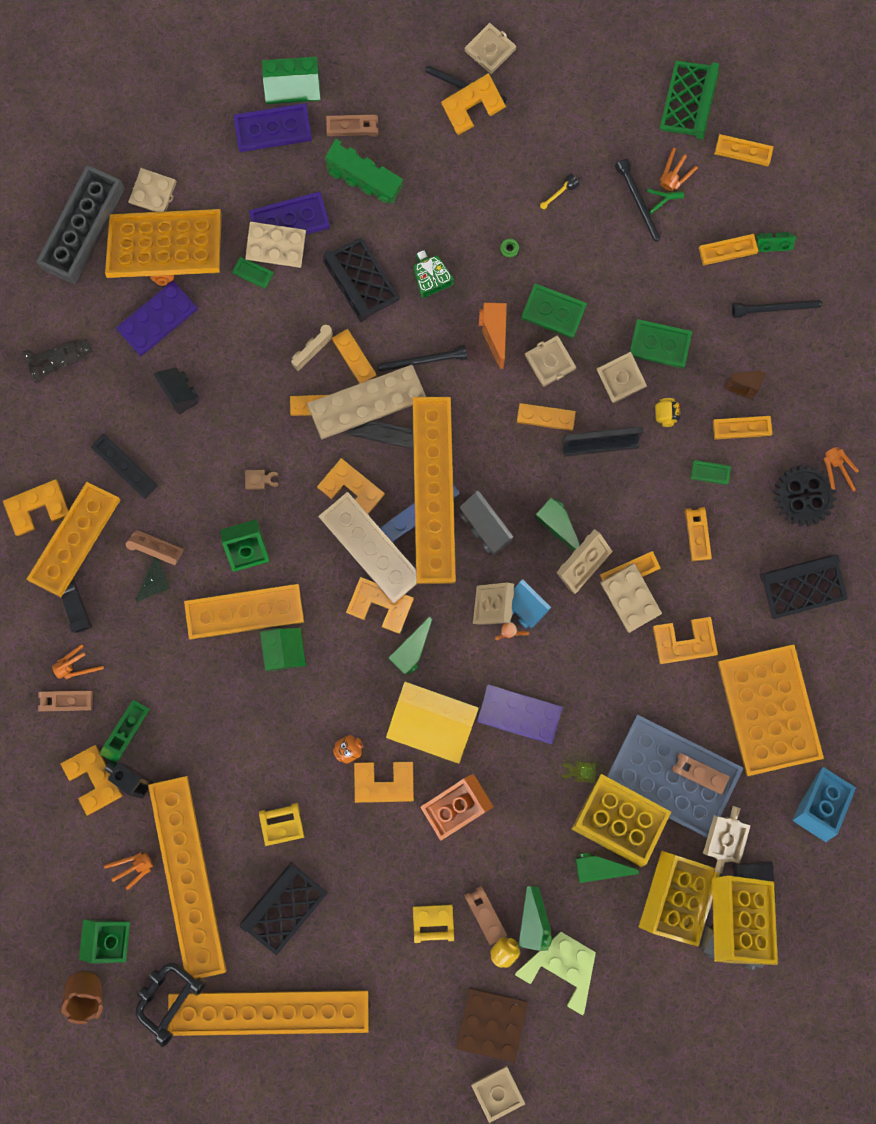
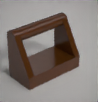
[724,370,766,400]

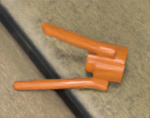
[660,148,698,192]
[824,447,859,491]
[495,622,529,640]
[52,644,104,680]
[104,852,153,890]

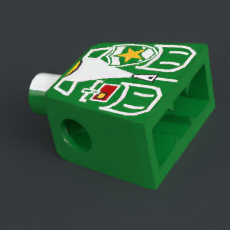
[413,250,454,299]

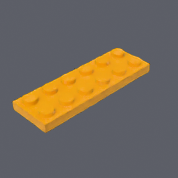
[27,482,120,597]
[184,584,304,640]

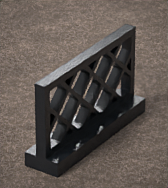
[323,237,400,323]
[561,426,643,457]
[759,555,847,619]
[240,862,328,956]

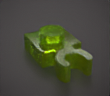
[561,762,596,783]

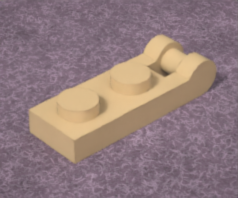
[291,325,333,371]

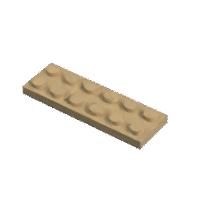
[307,365,426,440]
[318,492,417,604]

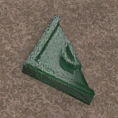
[135,557,170,602]

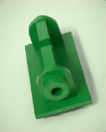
[755,232,796,252]

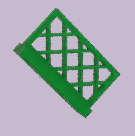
[660,61,719,140]

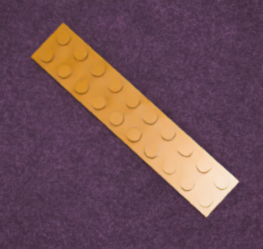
[413,397,456,584]
[148,776,227,979]
[168,990,369,1036]

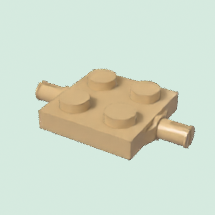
[703,806,750,874]

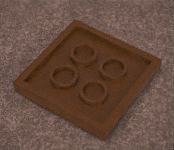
[456,988,528,1063]

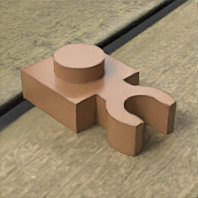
[245,470,278,490]

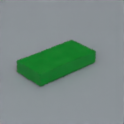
[232,256,274,290]
[690,460,731,485]

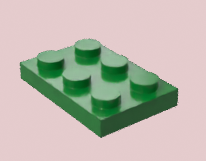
[521,283,587,339]
[630,319,692,369]

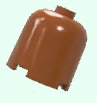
[61,971,103,1024]

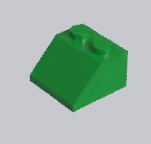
[220,519,270,572]
[260,628,306,672]
[79,919,130,964]

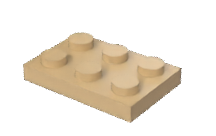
[245,222,306,268]
[556,529,613,594]
[600,563,662,633]
[473,583,514,625]

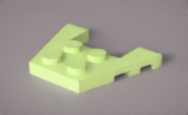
[515,931,596,1015]

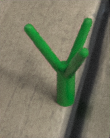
[647,188,684,214]

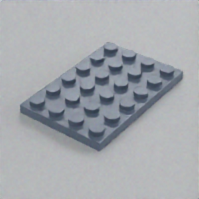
[607,715,743,837]

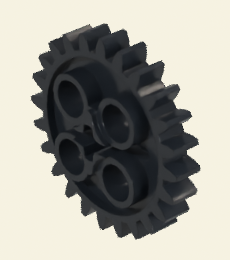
[773,465,837,527]

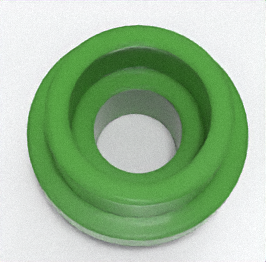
[500,239,519,258]

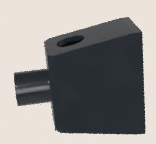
[105,761,153,799]

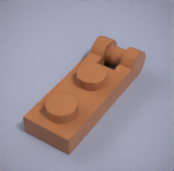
[326,115,378,136]
[126,530,184,565]
[38,691,93,712]
[671,753,730,795]
[464,886,507,945]

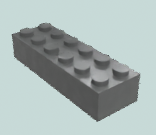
[36,165,125,285]

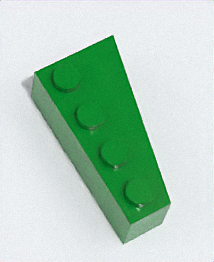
[325,139,403,204]

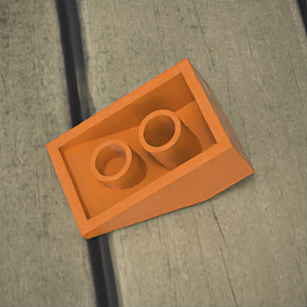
[479,303,507,369]
[420,774,494,841]

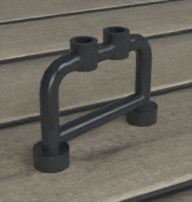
[136,963,207,1047]

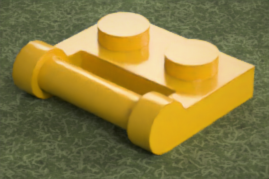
[259,803,305,846]
[413,904,454,943]

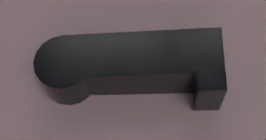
[61,579,92,633]

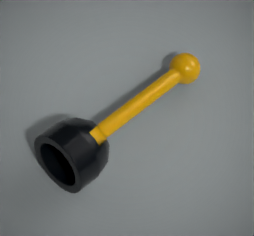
[540,173,580,209]

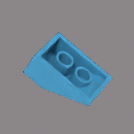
[512,579,551,629]
[792,767,856,842]

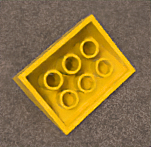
[386,682,478,764]
[572,774,671,867]
[639,851,720,947]
[712,876,778,965]

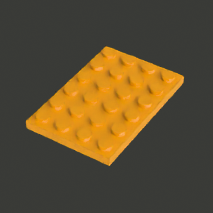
[105,209,222,278]
[718,645,824,776]

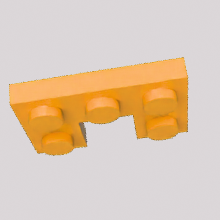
[441,73,506,135]
[317,458,385,515]
[3,479,69,536]
[346,577,414,634]
[653,617,718,664]
[61,745,123,816]
[354,762,414,803]

